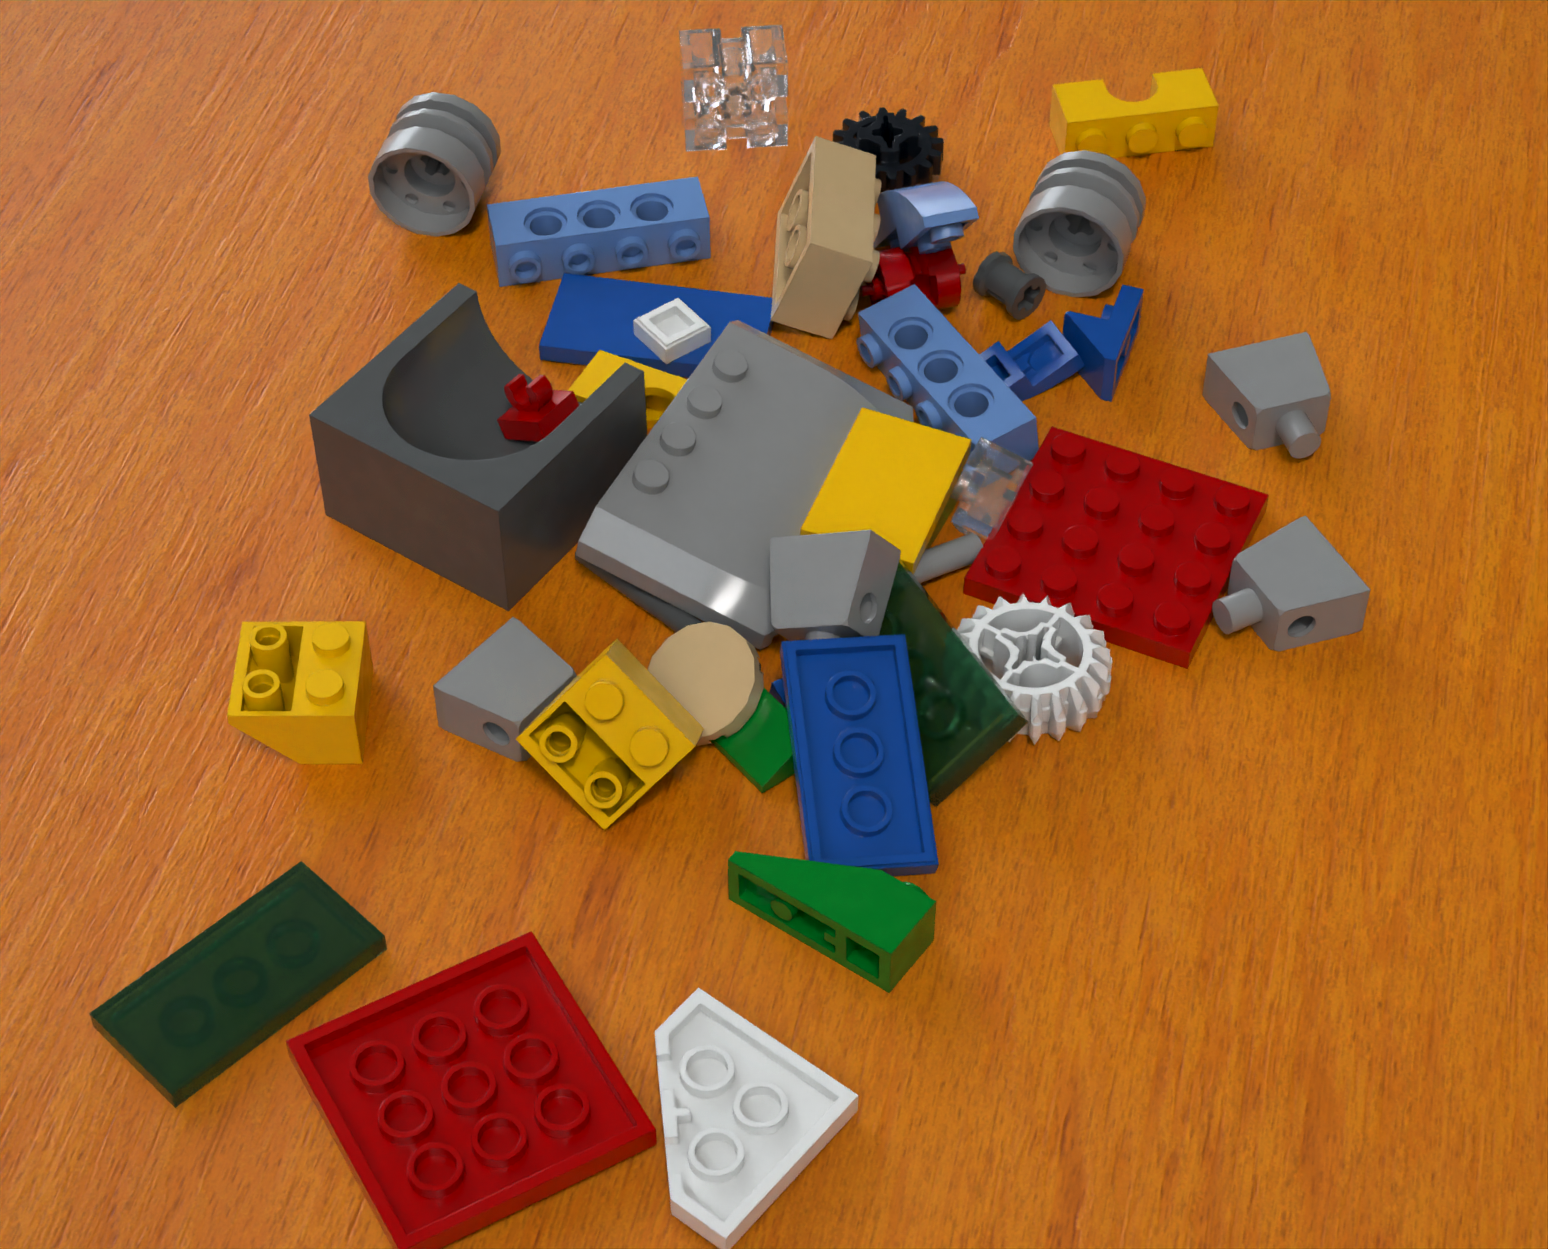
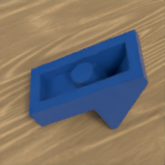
[1063,284,1144,402]

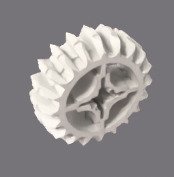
[945,593,1113,745]

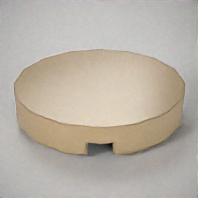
[647,621,764,746]

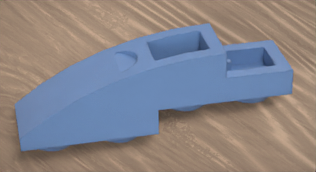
[874,181,979,254]

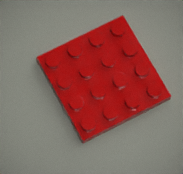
[963,427,1269,669]
[286,931,657,1249]

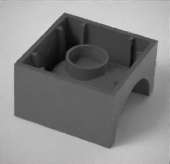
[309,283,647,611]

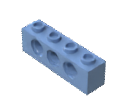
[487,176,711,287]
[857,284,1039,486]

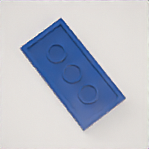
[539,273,774,378]
[780,634,939,876]

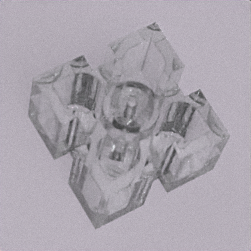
[679,25,788,152]

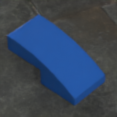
[979,320,1085,401]

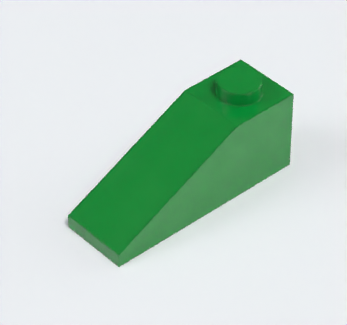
[728,851,936,993]

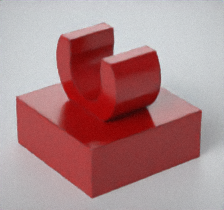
[497,374,579,442]

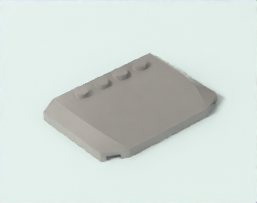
[575,320,914,650]

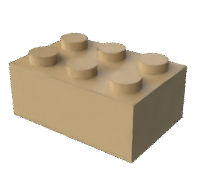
[771,136,882,339]

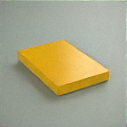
[800,407,972,577]

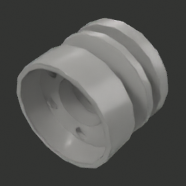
[368,92,501,237]
[1013,150,1146,297]

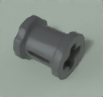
[973,251,1046,320]

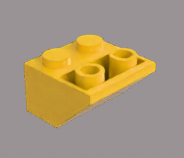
[227,621,373,764]
[516,639,704,830]

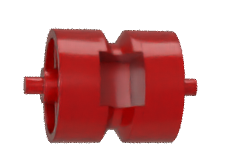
[860,246,966,310]

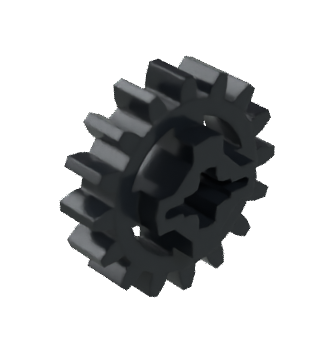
[833,107,944,192]

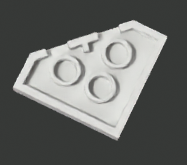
[655,987,859,1249]

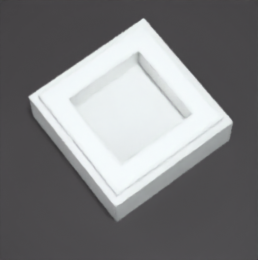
[633,298,711,364]

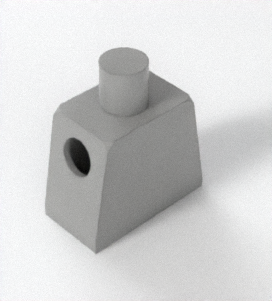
[1202,332,1331,458]
[1212,515,1371,652]
[769,530,901,641]
[433,617,577,762]

